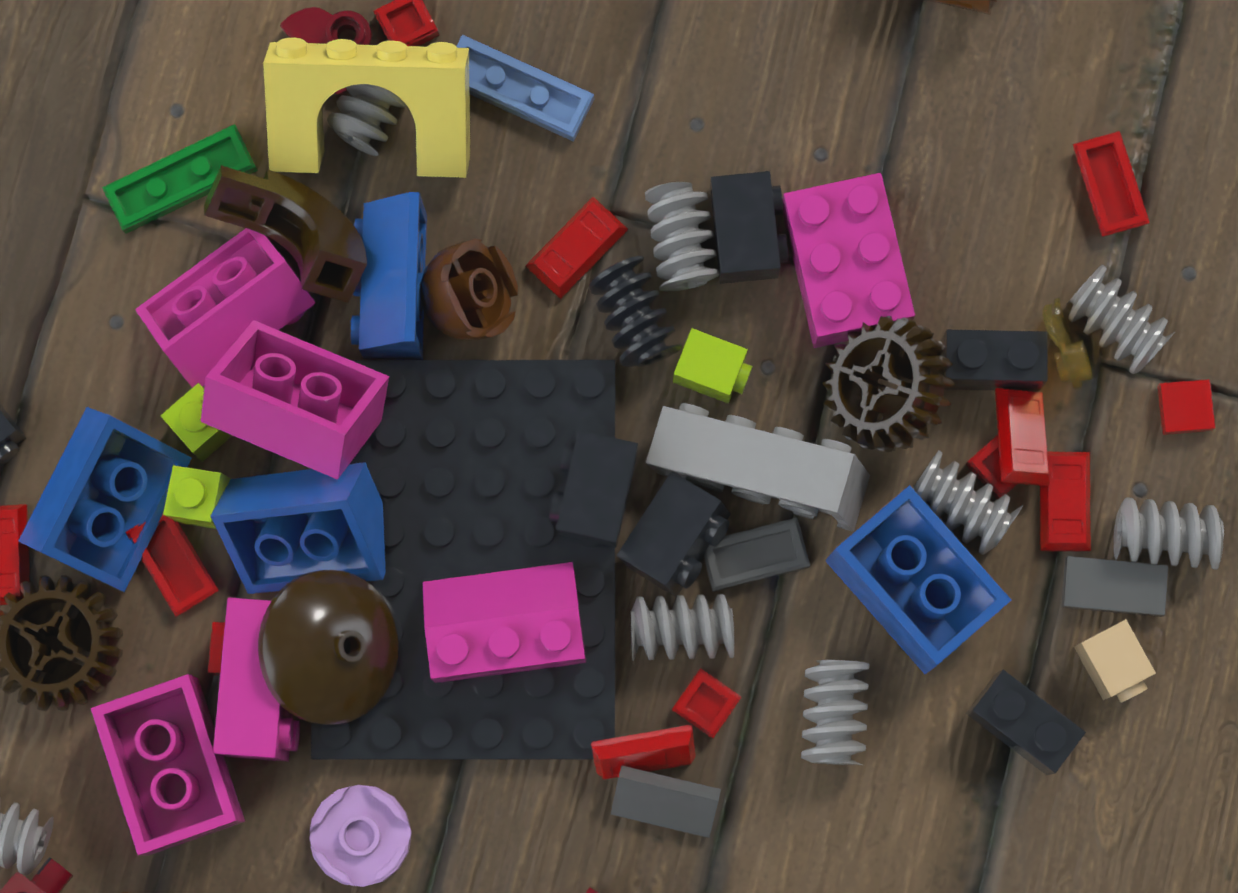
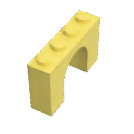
[263,38,470,178]

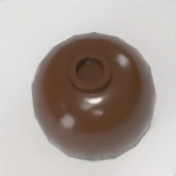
[420,238,518,340]

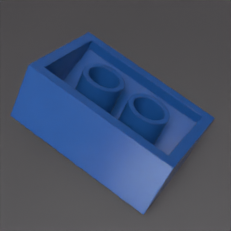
[351,192,427,360]
[18,407,192,592]
[211,462,386,594]
[825,485,1011,674]

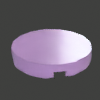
[310,785,412,887]

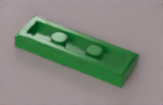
[102,124,258,234]

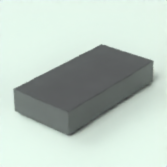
[703,518,810,592]
[1062,556,1168,617]
[611,766,721,838]

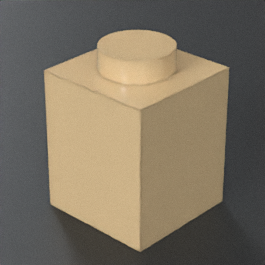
[1074,619,1156,703]

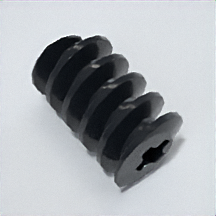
[589,256,682,367]

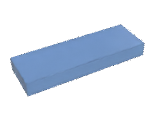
[456,35,594,142]

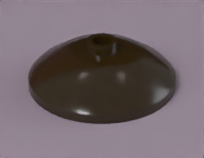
[258,570,399,725]

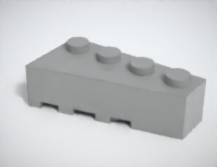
[646,403,870,532]

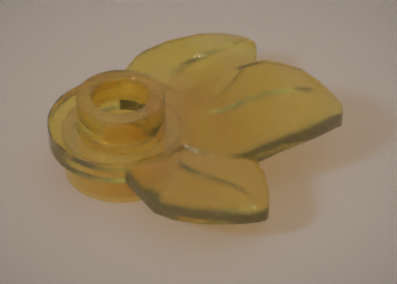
[1042,297,1093,389]

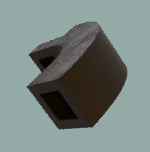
[204,165,367,303]

